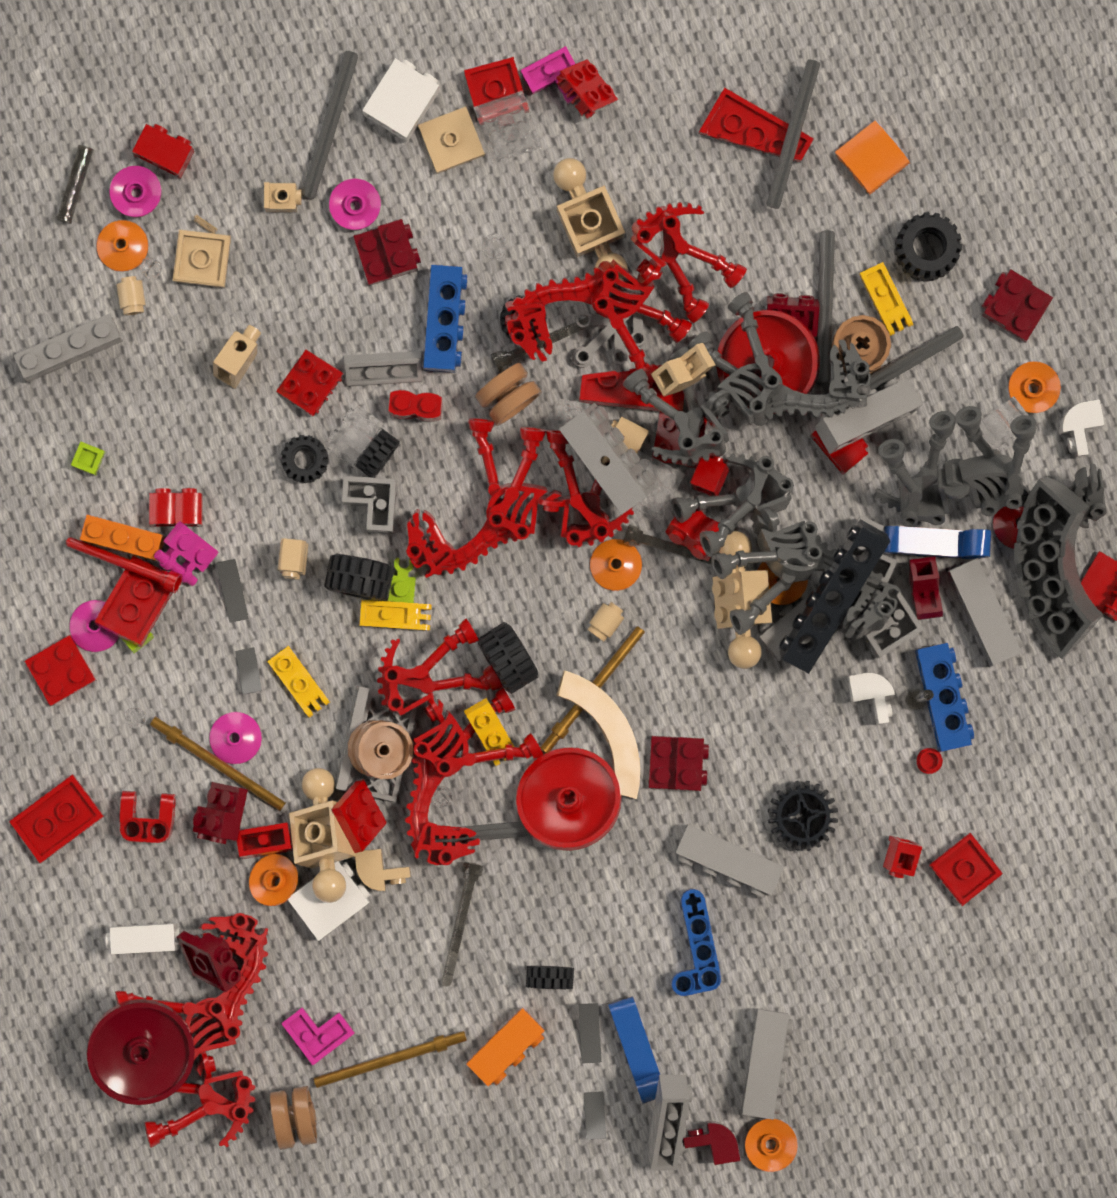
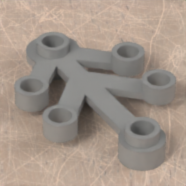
[572,296,651,368]

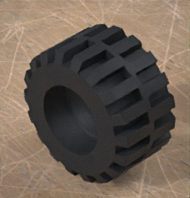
[894,212,962,281]
[324,554,394,601]
[478,622,538,694]

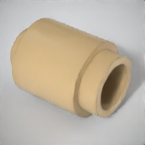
[116,276,146,315]
[587,602,624,642]

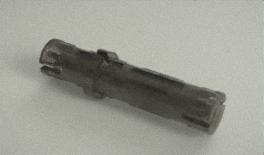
[56,145,94,224]

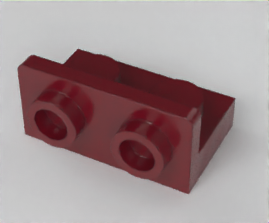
[767,293,820,337]

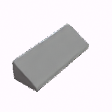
[344,351,423,386]

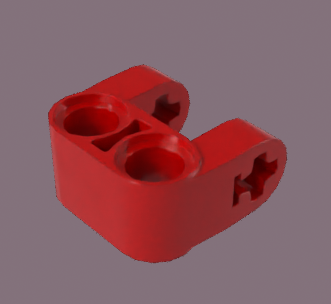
[120,791,176,843]

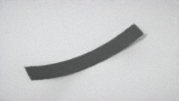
[216,559,262,695]
[578,1003,606,1140]

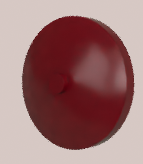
[87,999,195,1105]

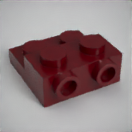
[353,219,421,286]
[981,269,1054,342]
[648,736,709,791]
[192,782,248,844]
[176,931,241,993]

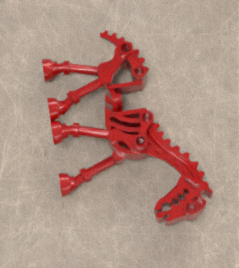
[505,202,747,387]
[406,418,634,578]
[377,619,544,865]
[115,913,268,1148]

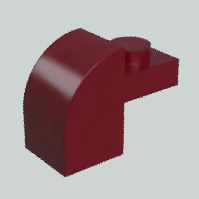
[909,557,943,620]
[683,1121,741,1165]

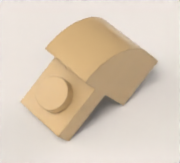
[651,343,715,396]
[355,849,411,891]

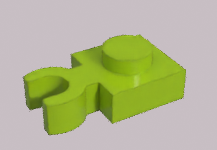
[388,557,416,603]

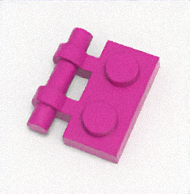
[154,521,219,586]

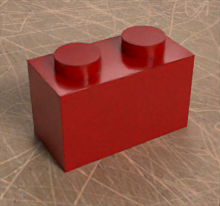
[132,124,195,179]
[237,822,293,859]

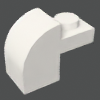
[1059,400,1104,458]
[847,673,895,725]

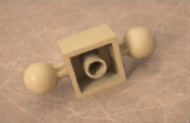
[553,158,628,286]
[712,531,772,669]
[289,768,356,903]

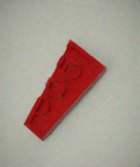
[698,87,814,163]
[579,365,684,411]

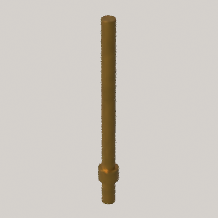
[540,626,645,754]
[150,716,286,811]
[314,1031,467,1088]

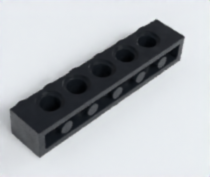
[779,519,890,674]

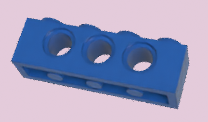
[423,265,467,373]
[915,643,975,752]

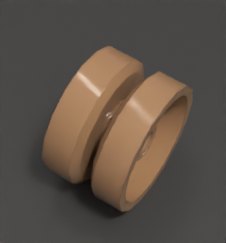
[831,315,891,374]
[475,363,542,426]
[348,720,413,779]
[270,1086,317,1150]

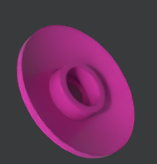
[109,166,162,217]
[329,178,381,230]
[70,600,119,652]
[209,712,262,764]

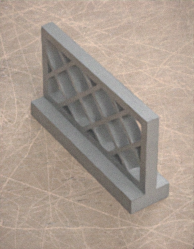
[335,686,418,802]

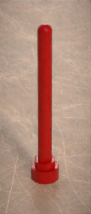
[66,537,183,594]

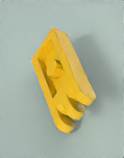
[859,262,913,336]
[359,600,432,631]
[267,646,330,718]
[464,698,515,766]

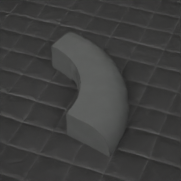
[1014,477,1103,659]

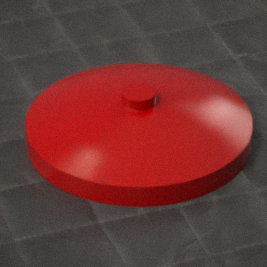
[716,310,820,414]
[516,747,622,851]

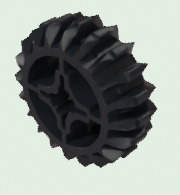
[767,781,838,851]

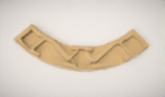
[556,670,640,799]

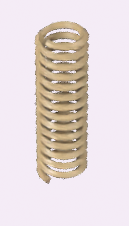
[194,215,217,234]

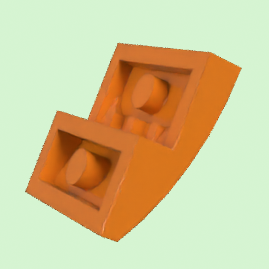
[835,121,910,195]

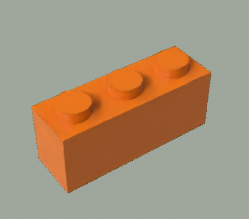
[80,515,166,562]
[466,1007,545,1087]

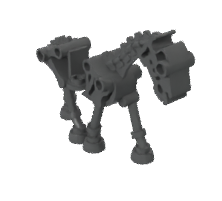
[623,292,871,466]
[874,406,1106,528]
[671,453,900,639]

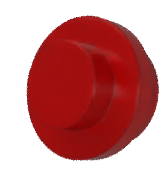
[916,748,943,774]

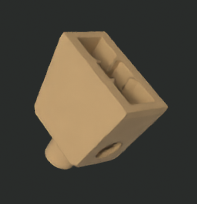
[213,325,261,389]

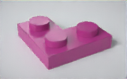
[520,46,577,105]
[281,1007,355,1065]

